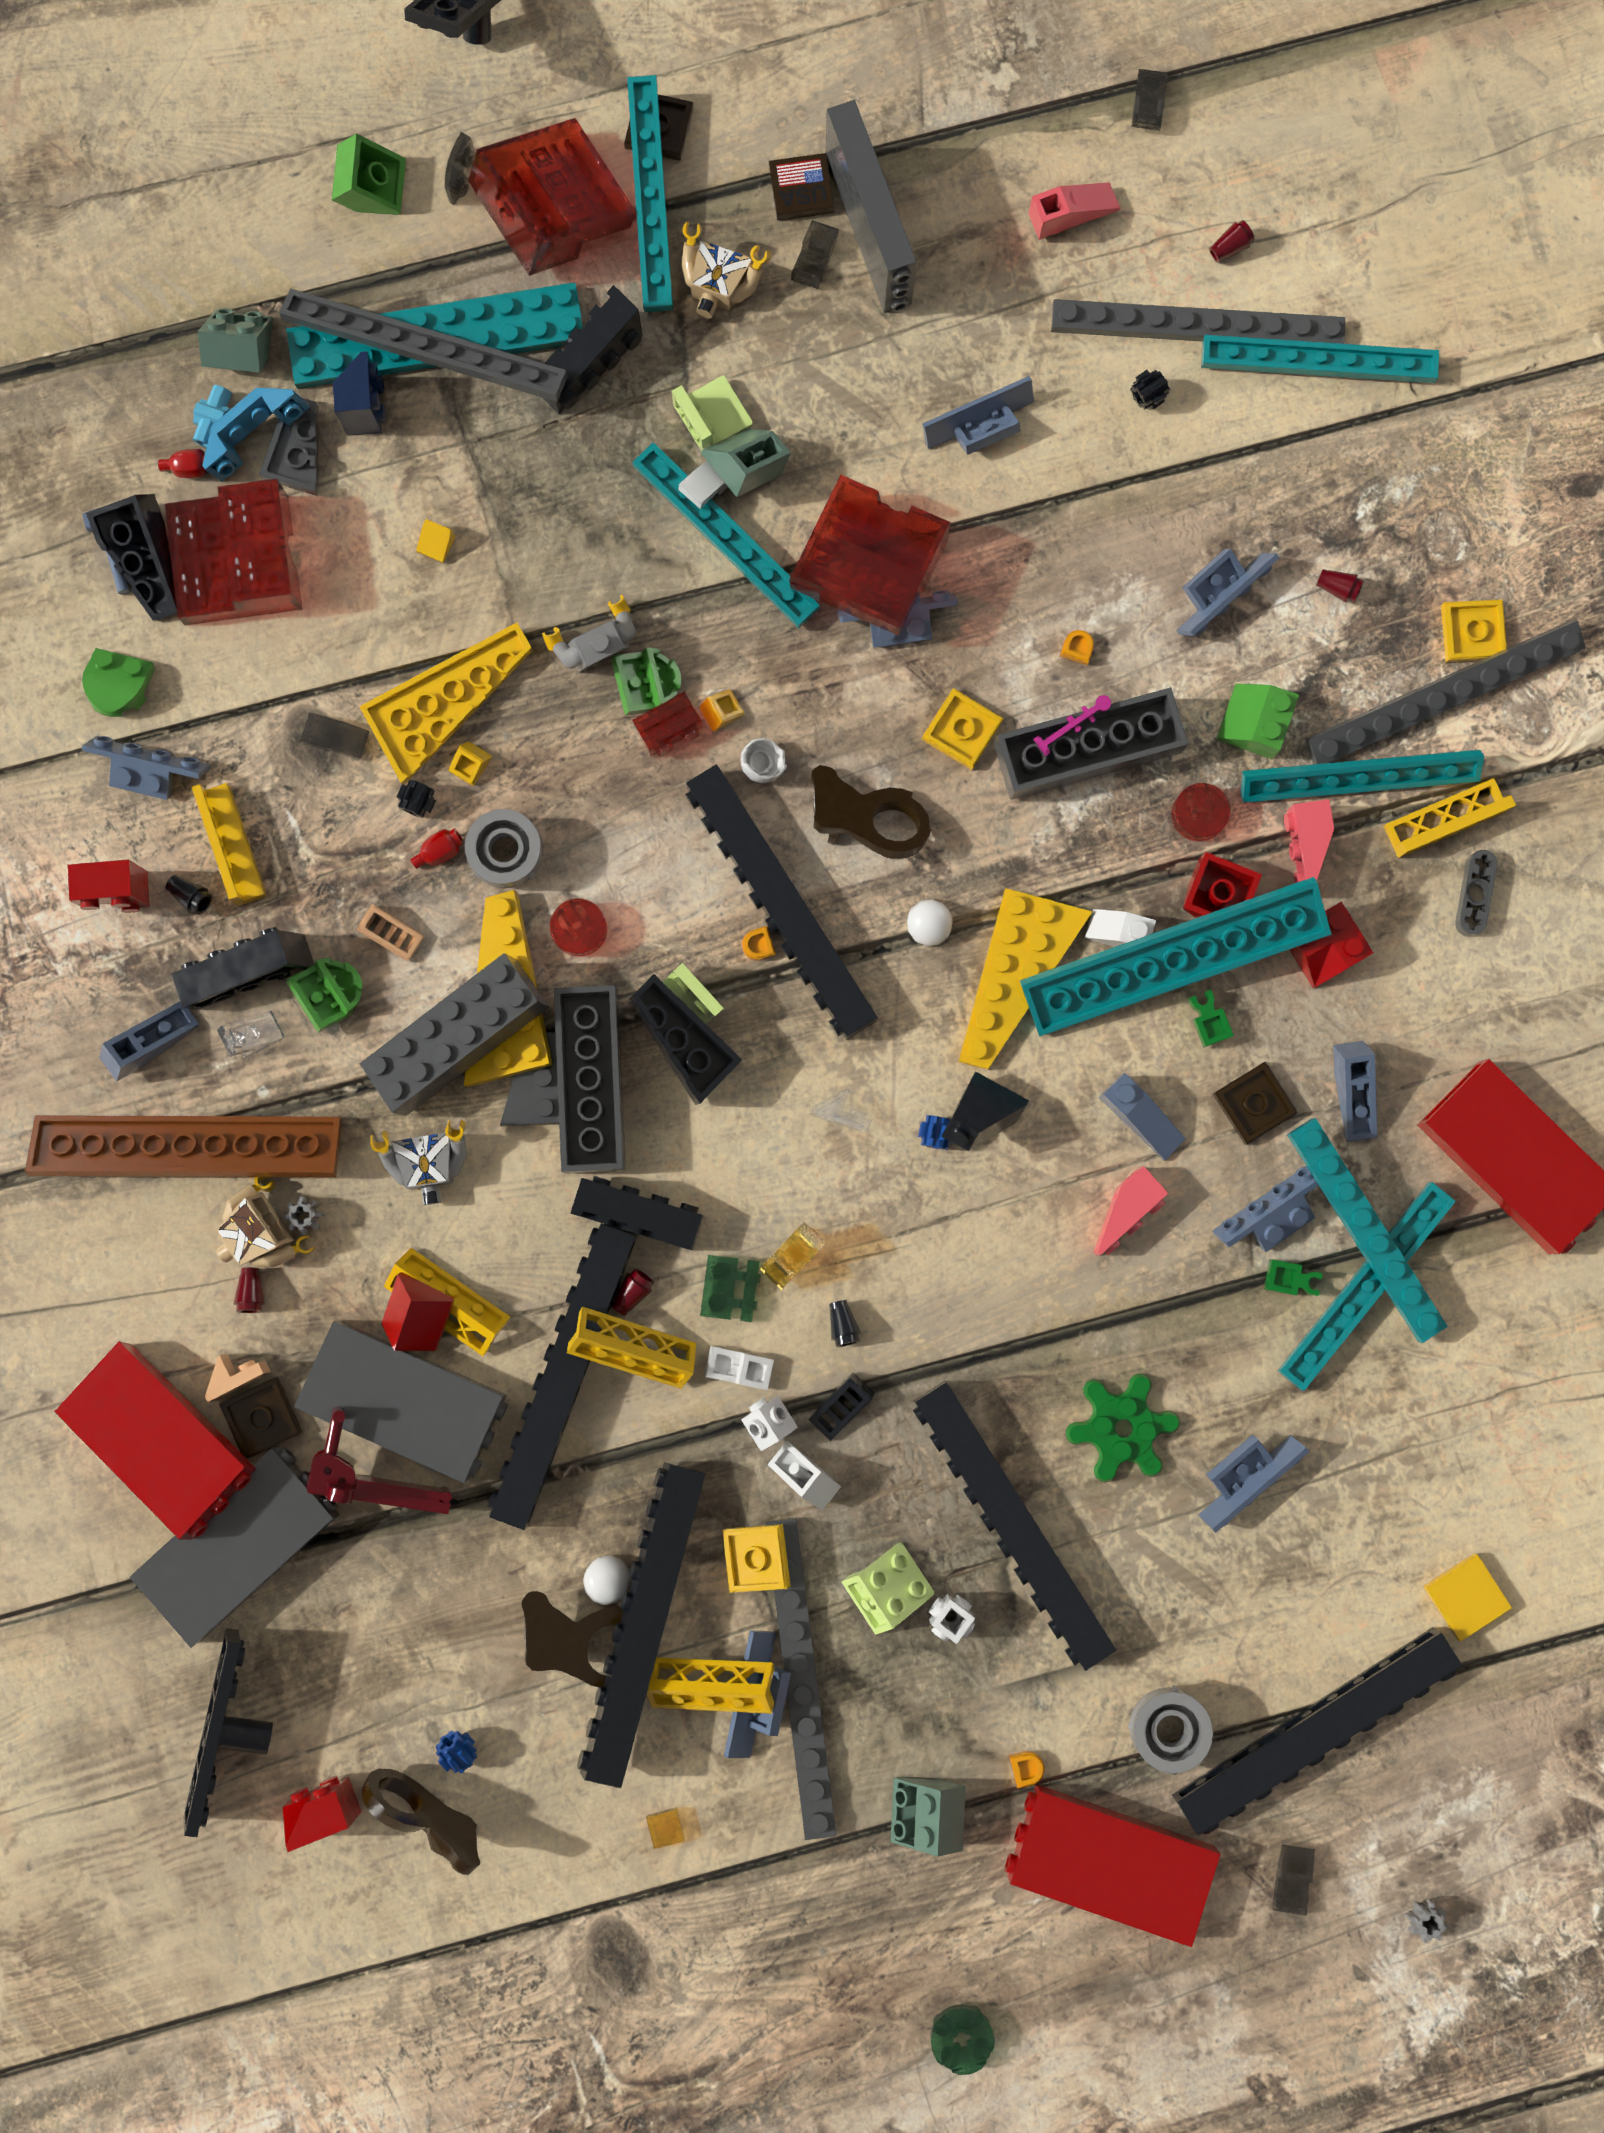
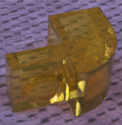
[759,1222,826,1290]

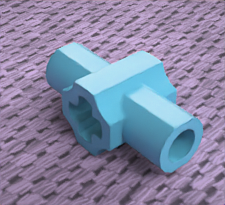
[192,385,232,448]

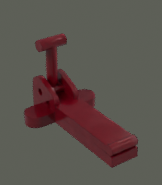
[306,1406,452,1514]

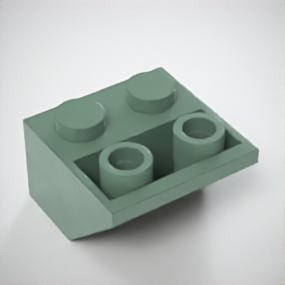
[198,308,273,373]
[701,429,791,497]
[890,1777,966,1857]

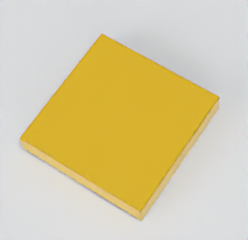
[1441,599,1507,663]
[921,688,1004,770]
[722,1524,791,1593]
[1423,1553,1512,1642]

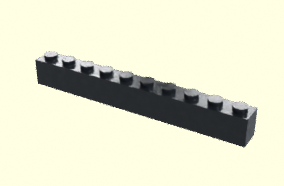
[685,764,878,1040]
[488,1223,637,1530]
[913,1381,1117,1671]
[577,1462,706,1788]
[1172,1627,1462,1835]

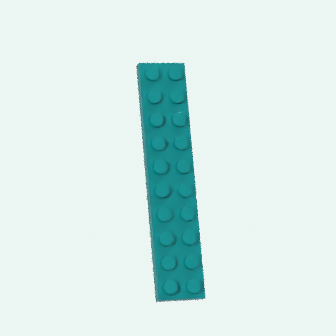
[286,282,583,389]
[1020,877,1332,1037]

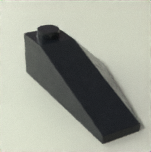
[86,494,181,621]

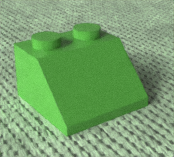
[332,133,406,215]
[1216,683,1299,759]

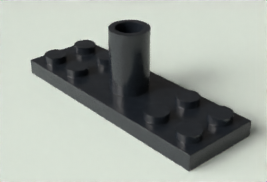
[404,0,501,45]
[183,1628,273,1837]

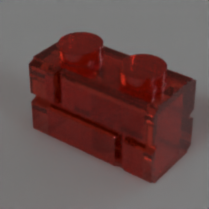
[632,691,703,757]

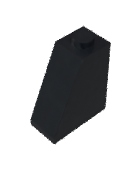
[941,1071,1029,1151]

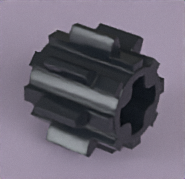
[1130,370,1170,410]
[396,779,436,818]

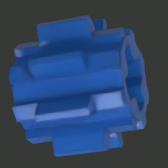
[918,1115,953,1150]
[436,1730,477,1773]

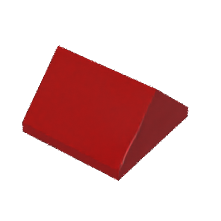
[381,1272,455,1351]

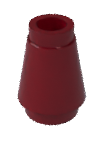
[1209,220,1255,263]
[1316,569,1364,603]
[233,1267,265,1313]
[611,1268,654,1316]

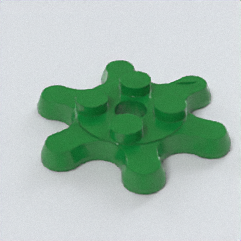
[1065,1373,1180,1483]

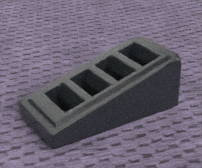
[808,1372,875,1441]

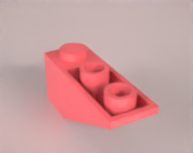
[1028,182,1120,240]
[1284,799,1334,883]
[1093,1166,1168,1256]

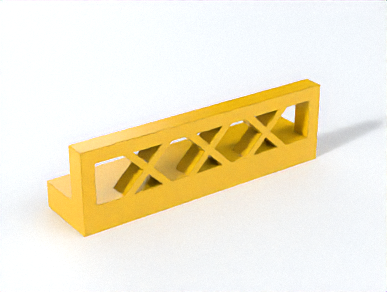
[1384,778,1516,858]
[191,783,267,906]
[383,1248,510,1356]
[567,1307,696,1389]
[647,1657,775,1714]

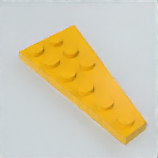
[359,622,533,785]
[958,888,1092,1070]
[464,890,553,1087]

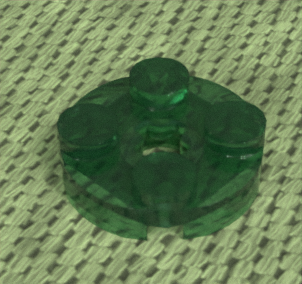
[930,2004,995,2075]

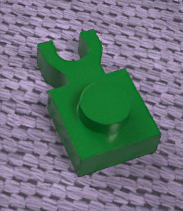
[1188,990,1234,1048]
[1264,1259,1323,1296]

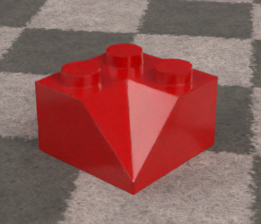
[1183,852,1262,918]
[67,859,150,913]
[1289,901,1374,989]
[282,1775,362,1852]

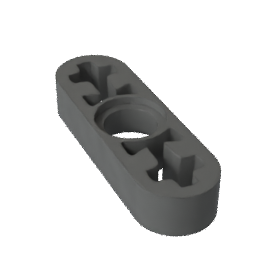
[1455,850,1497,937]

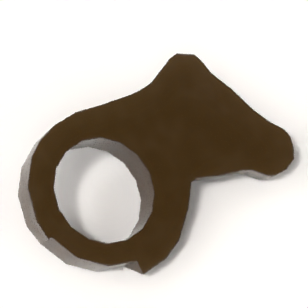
[811,765,932,859]
[521,1591,624,1687]
[362,1768,480,1875]

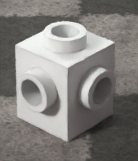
[741,1396,798,1451]
[929,1594,975,1644]

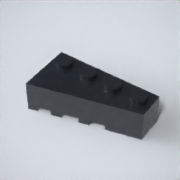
[543,285,643,414]
[171,927,314,1010]
[629,974,742,1105]
[570,1176,703,1251]

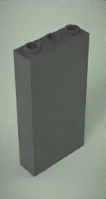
[825,99,916,313]
[294,1320,508,1483]
[130,1446,340,1648]

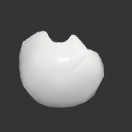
[740,737,787,784]
[907,899,953,946]
[583,1556,631,1605]

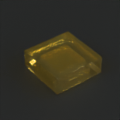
[646,1807,685,1849]

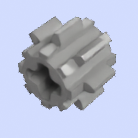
[283,1197,325,1235]
[1406,1899,1449,1943]

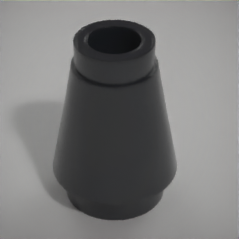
[165,875,212,915]
[829,1300,861,1347]

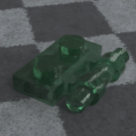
[700,1255,761,1322]

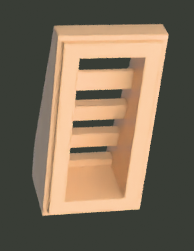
[356,904,424,962]

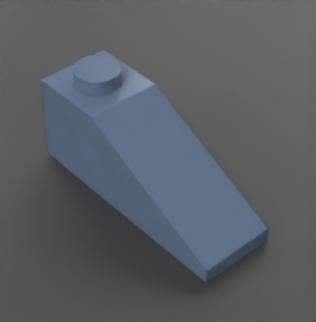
[99,1001,199,1081]
[1333,1041,1377,1142]
[1098,1073,1186,1161]

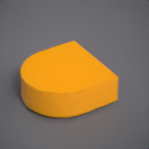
[1059,630,1094,666]
[742,926,776,961]
[1009,1751,1045,1789]

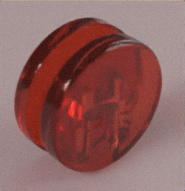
[1171,783,1230,842]
[550,898,608,957]

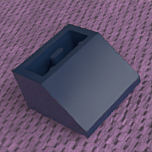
[333,351,386,436]

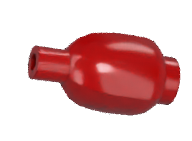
[158,449,208,478]
[410,828,464,869]

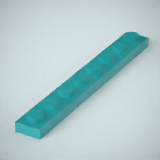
[627,75,673,313]
[1201,335,1439,383]
[632,442,820,629]
[1240,750,1484,803]
[1287,1118,1448,1343]
[1277,1182,1456,1391]

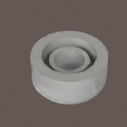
[465,809,543,888]
[1128,1685,1213,1775]

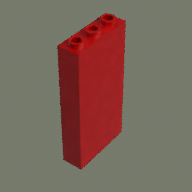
[1417,1059,1604,1254]
[54,1341,256,1540]
[1004,1784,1221,1947]

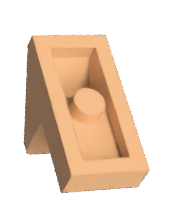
[205,1354,271,1403]

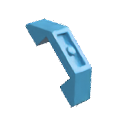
[202,388,310,482]

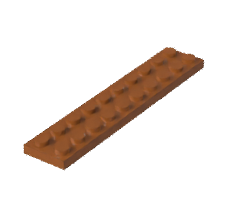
[25,1115,342,1178]

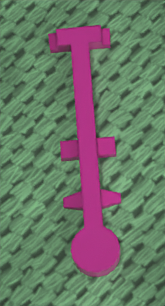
[1033,695,1111,757]

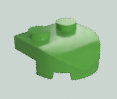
[611,647,681,716]
[82,648,155,717]
[286,958,362,1033]

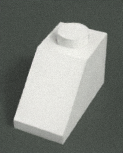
[1085,909,1156,947]
[768,1441,841,1511]

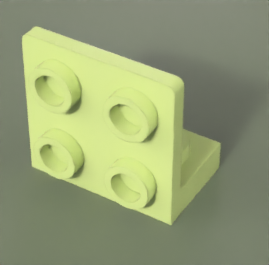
[671,375,753,451]
[662,963,724,1024]
[841,1542,934,1635]

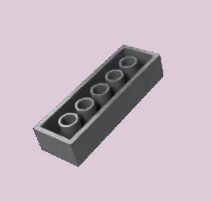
[994,687,1188,800]
[359,953,549,1116]
[554,985,626,1174]

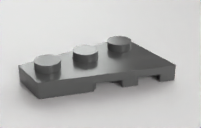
[259,398,318,496]
[500,1032,559,1127]

